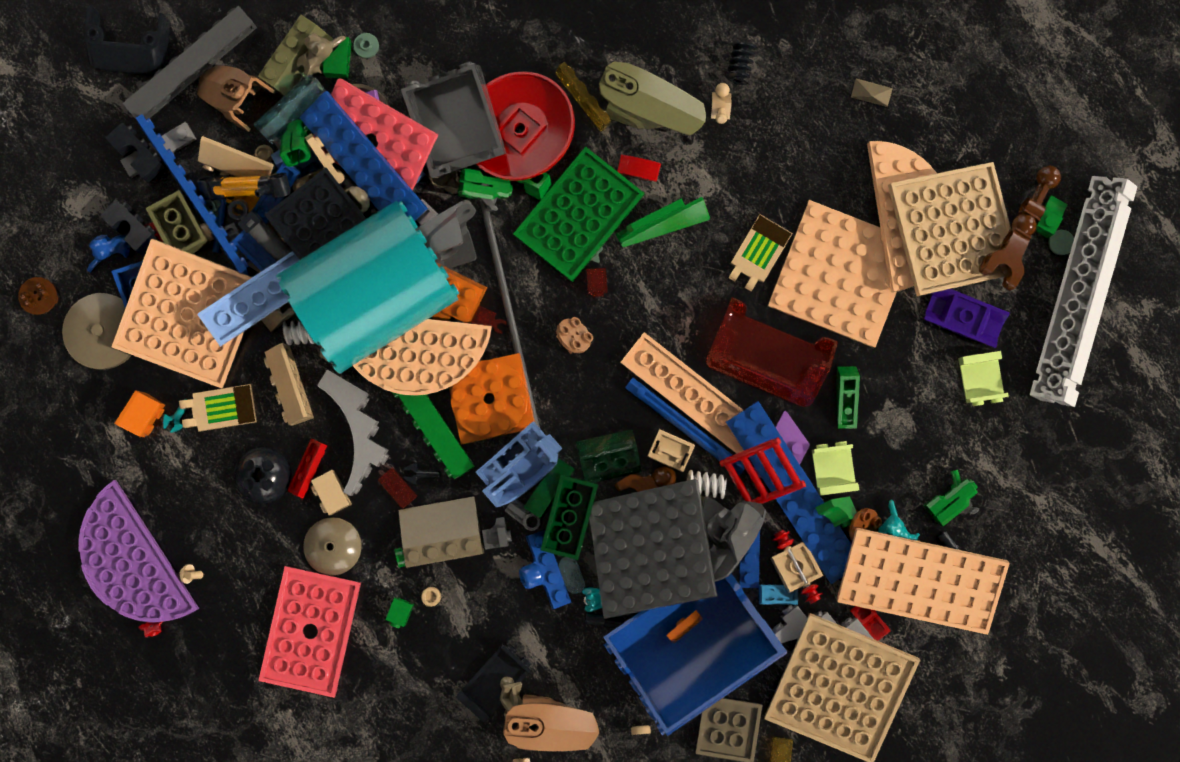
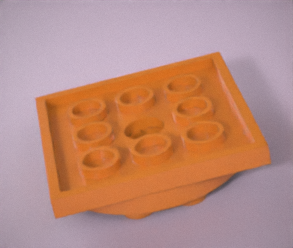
[449,353,535,445]

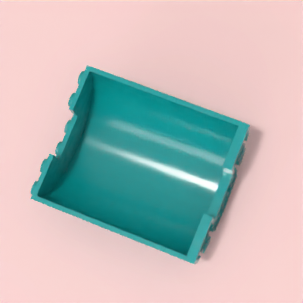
[276,200,460,374]

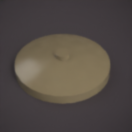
[62,293,132,370]

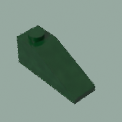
[524,458,575,518]

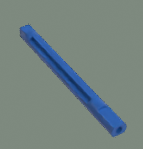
[625,378,745,475]

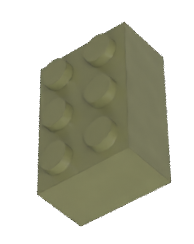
[146,190,212,254]

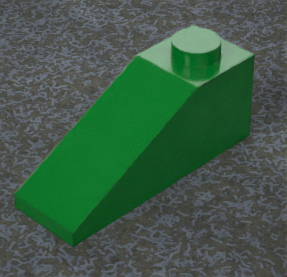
[836,366,860,429]

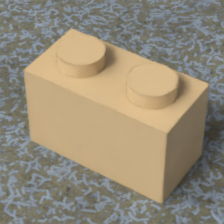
[311,470,352,515]

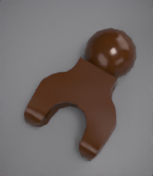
[614,466,676,492]

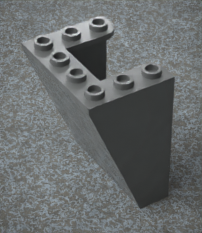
[401,62,506,179]

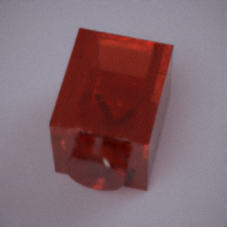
[587,268,608,297]

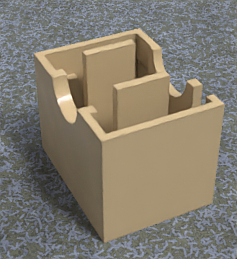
[647,429,695,472]

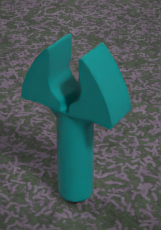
[163,399,187,433]

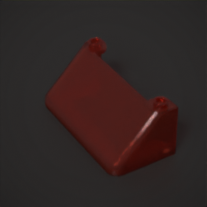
[706,297,838,407]

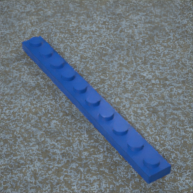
[136,114,249,275]

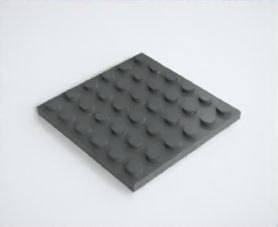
[589,479,717,618]

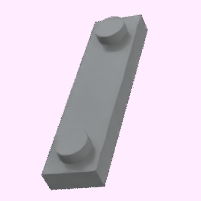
[120,122,196,178]

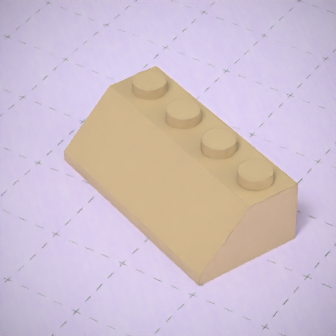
[198,136,278,177]
[264,343,314,426]

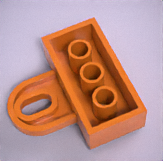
[432,262,487,323]

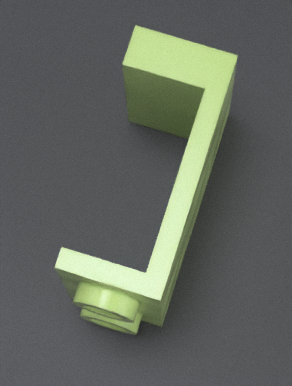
[958,351,1009,406]
[812,441,859,496]

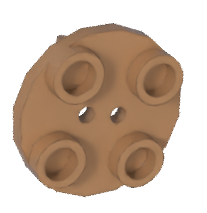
[556,317,593,354]

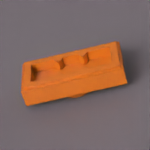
[666,610,703,643]

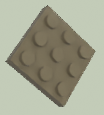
[695,698,762,762]

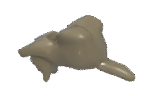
[297,33,346,76]

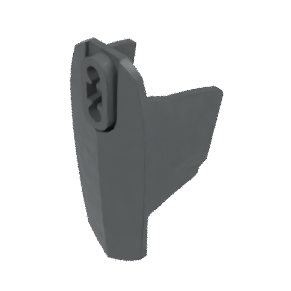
[415,200,477,269]

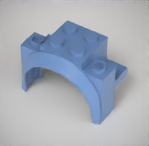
[476,421,562,507]

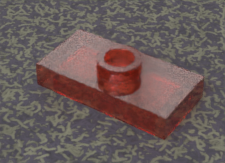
[378,467,418,509]

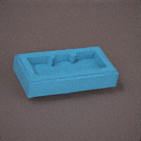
[759,585,798,605]

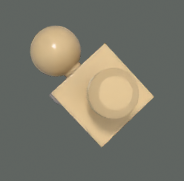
[711,83,731,124]

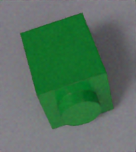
[386,597,414,628]

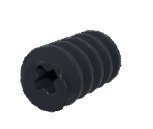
[726,42,757,85]

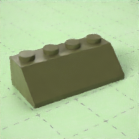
[258,15,334,103]

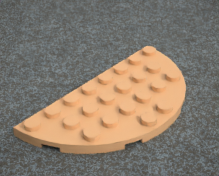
[867,141,937,293]
[353,319,492,395]

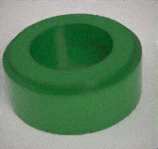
[394,547,405,568]

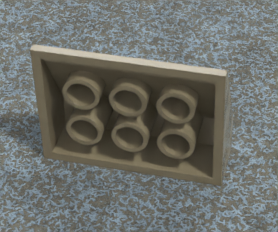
[399,496,484,568]

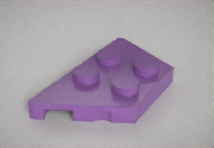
[754,411,810,478]

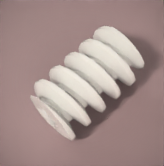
[283,320,314,345]
[687,470,727,499]

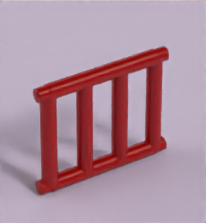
[720,437,806,504]

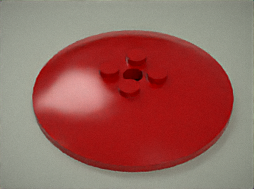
[476,72,575,181]

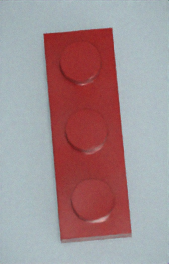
[287,438,327,498]

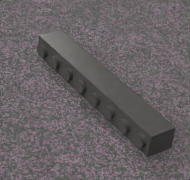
[122,6,257,119]

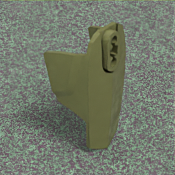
[599,61,706,136]

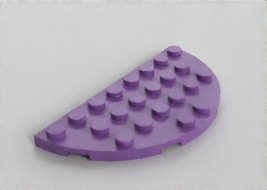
[78,480,199,622]

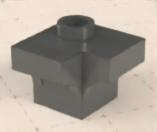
[482,517,512,550]

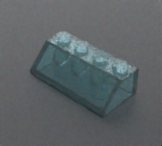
[253,74,326,144]

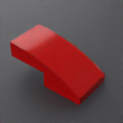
[617,155,661,182]
[850,606,891,641]

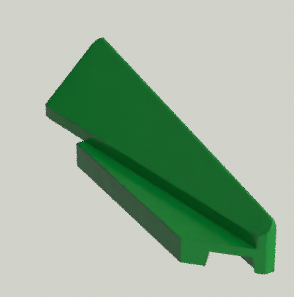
[616,197,710,247]

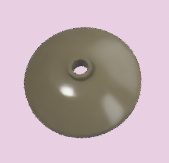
[303,517,362,575]

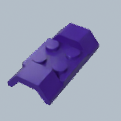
[924,289,1010,348]

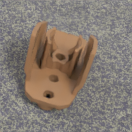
[197,65,275,132]
[503,695,599,751]

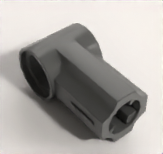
[505,499,542,531]

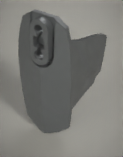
[702,497,766,582]

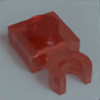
[471,305,507,334]

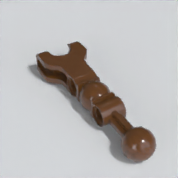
[979,165,1061,291]

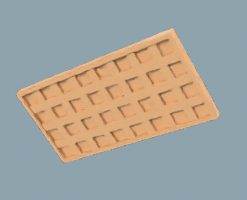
[837,528,1010,635]

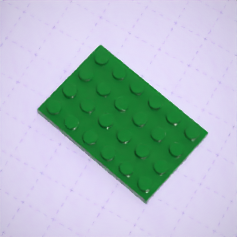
[513,146,645,282]

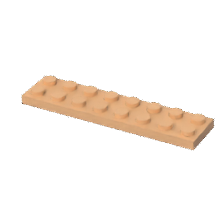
[620,333,744,454]

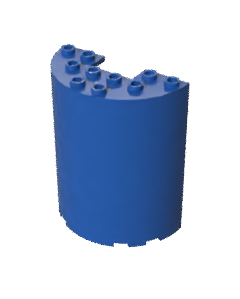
[603,573,787,736]

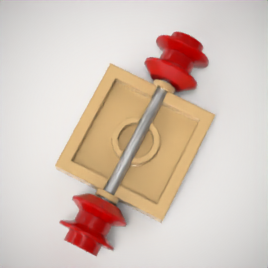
[770,530,823,604]

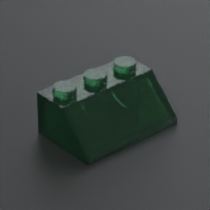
[576,429,642,483]

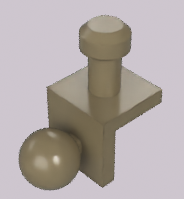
[500,676,523,716]

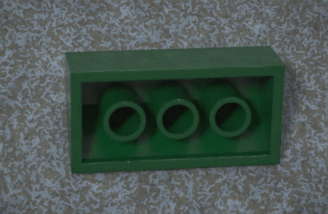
[540,475,598,560]

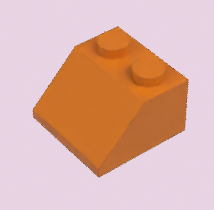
[114,390,165,437]

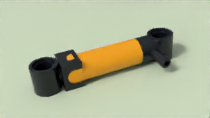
[197,173,291,200]

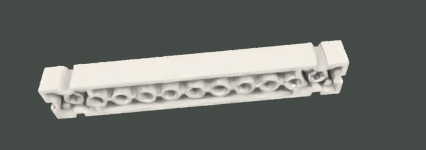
[1030,176,1137,407]

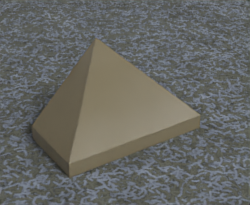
[851,78,893,107]

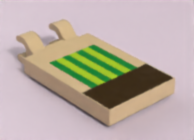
[729,215,793,291]
[179,384,257,432]

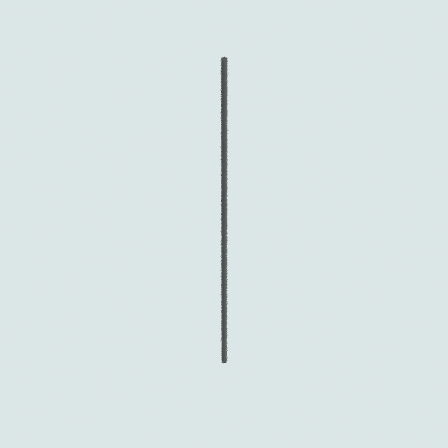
[471,164,552,508]

